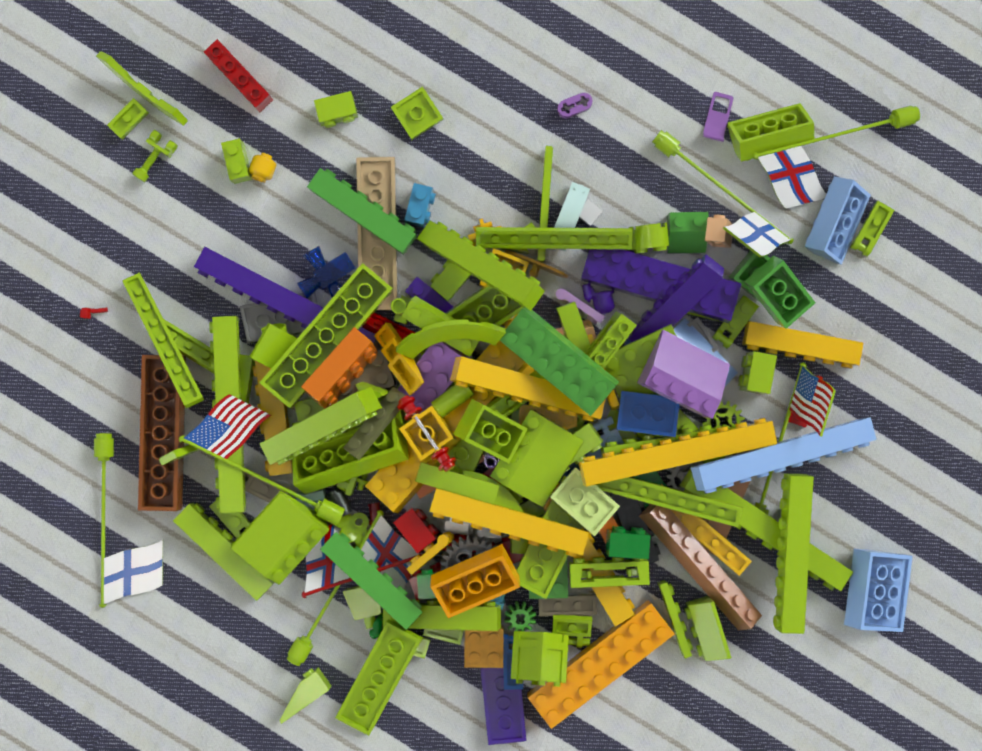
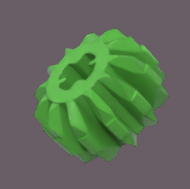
[504,601,536,631]

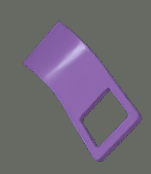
[703,92,734,142]

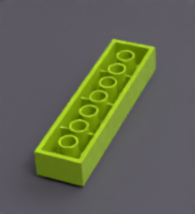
[259,263,393,409]

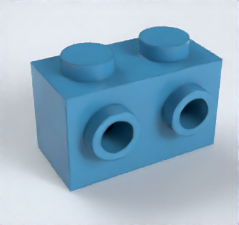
[405,183,436,228]

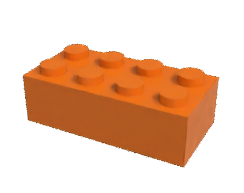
[301,327,378,409]

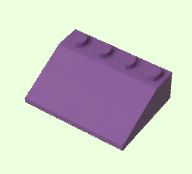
[637,330,730,419]

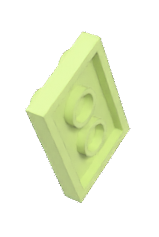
[550,467,620,536]

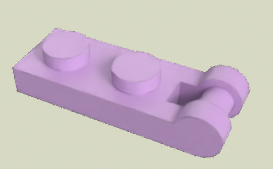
[556,289,606,324]

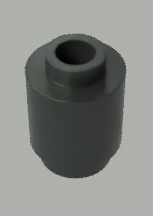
[327,488,352,517]

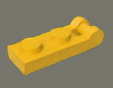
[407,531,454,575]

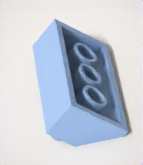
[805,176,871,265]

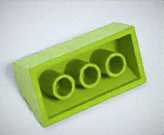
[727,103,815,162]

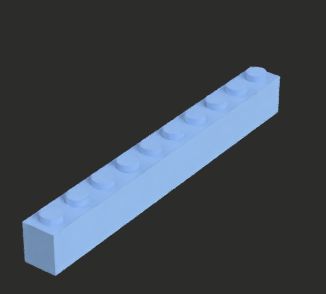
[691,417,877,493]

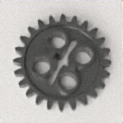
[441,535,497,571]

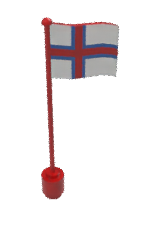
[301,524,467,598]

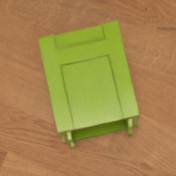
[511,631,569,687]

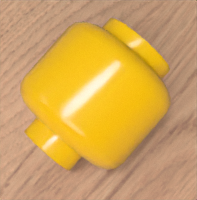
[248,153,276,183]

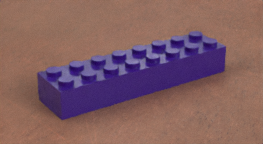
[581,249,742,323]

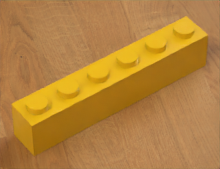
[742,321,864,369]
[253,361,293,476]

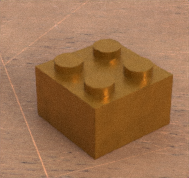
[464,625,504,668]

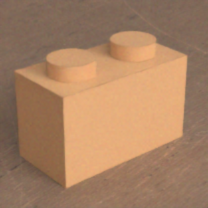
[705,215,732,248]

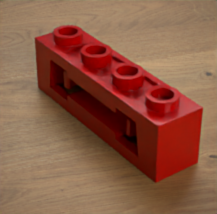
[204,39,273,113]

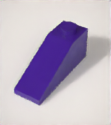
[405,277,453,313]

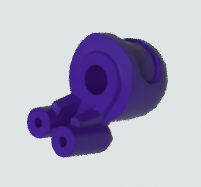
[582,283,615,314]

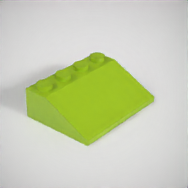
[490,409,584,507]
[231,490,329,585]

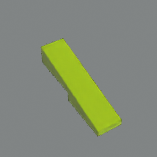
[415,462,499,505]

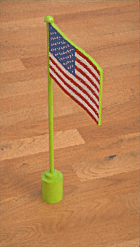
[755,362,836,515]
[179,394,345,526]

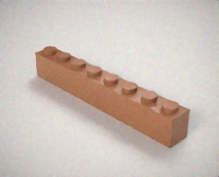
[639,504,762,630]

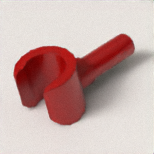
[80,307,108,319]

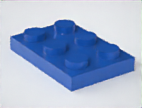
[616,391,680,437]

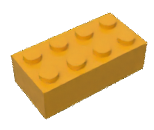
[430,544,520,619]

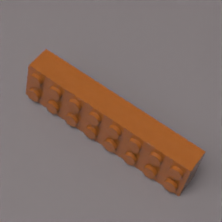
[138,355,186,511]

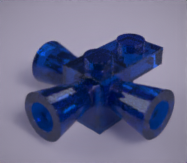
[297,246,356,299]

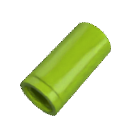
[431,384,474,418]

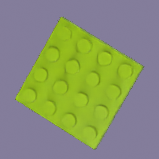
[605,324,681,406]

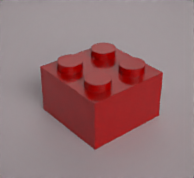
[393,508,440,554]

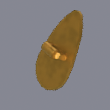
[505,250,568,279]

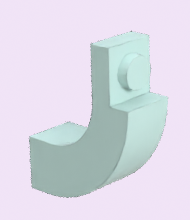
[554,182,590,251]

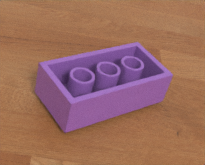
[398,342,472,413]

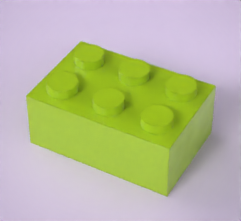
[453,399,528,464]

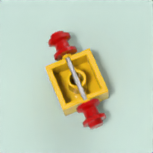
[397,395,458,472]

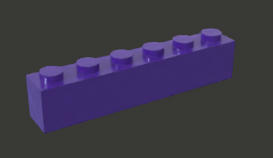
[628,254,724,342]

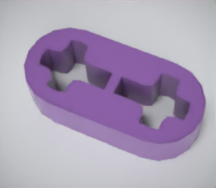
[557,93,593,119]

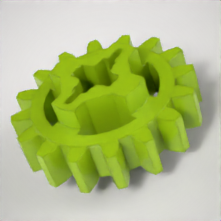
[702,400,745,429]

